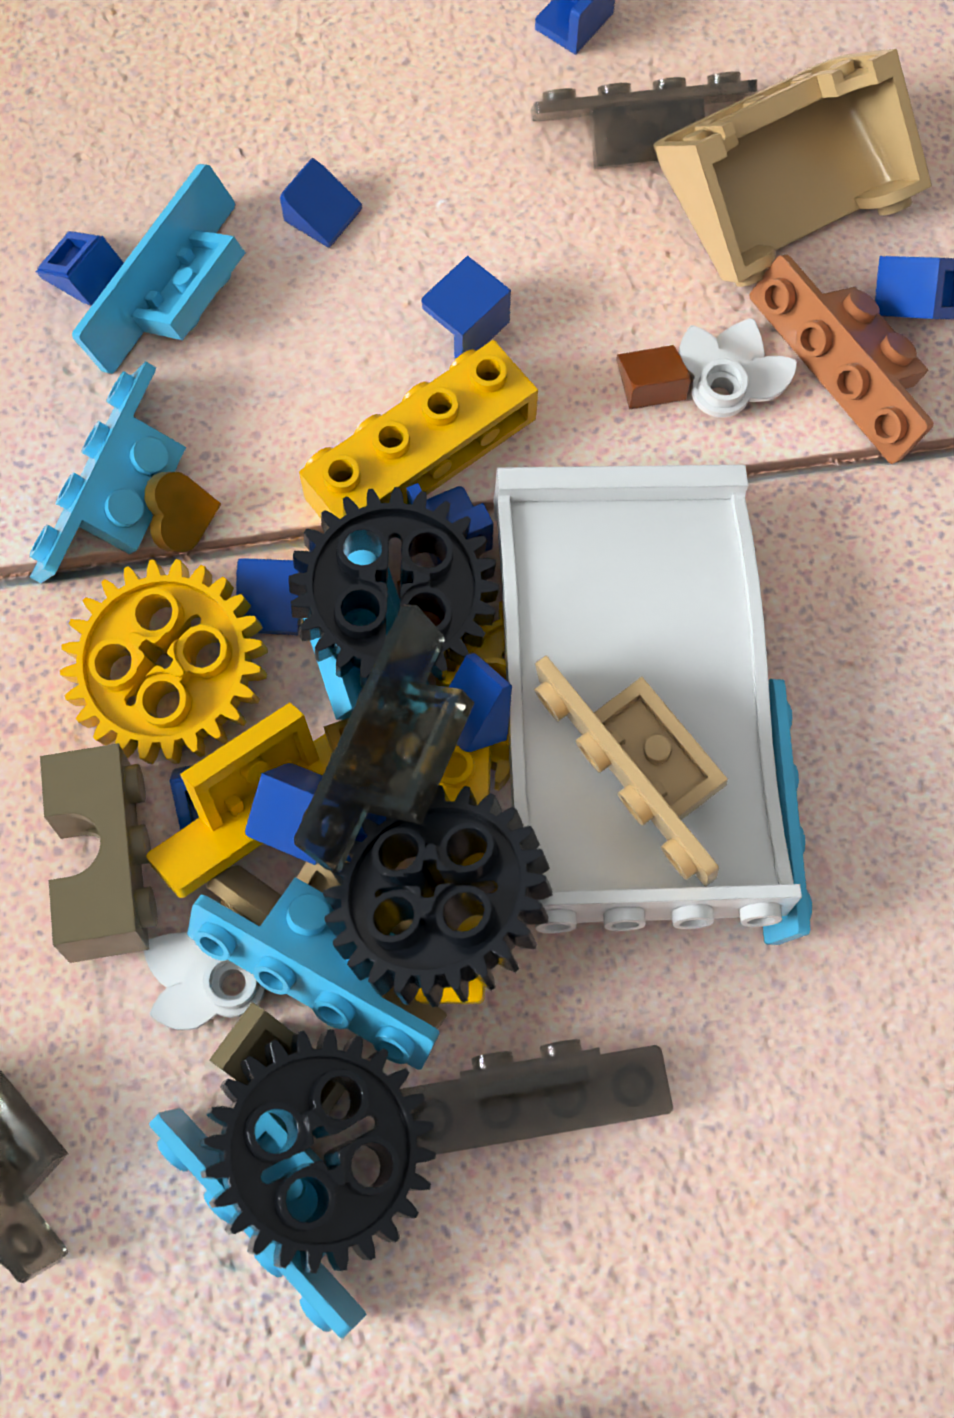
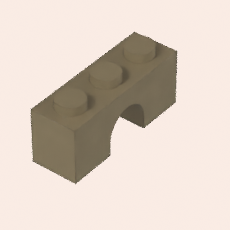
[40,743,157,963]

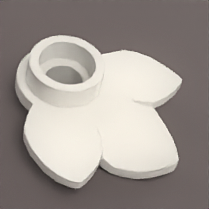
[679,318,797,418]
[143,899,266,1030]

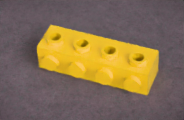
[299,339,538,519]

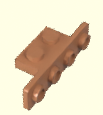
[749,254,934,464]

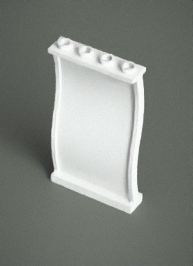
[493,464,802,933]

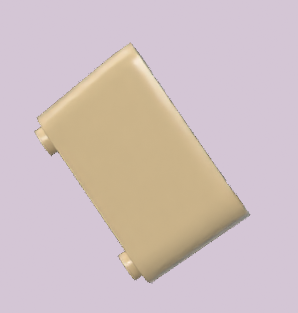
[653,48,932,287]

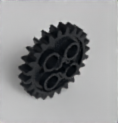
[288,487,499,692]
[323,785,553,1007]
[200,1029,436,1274]

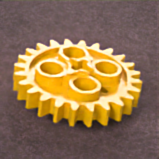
[60,559,268,764]

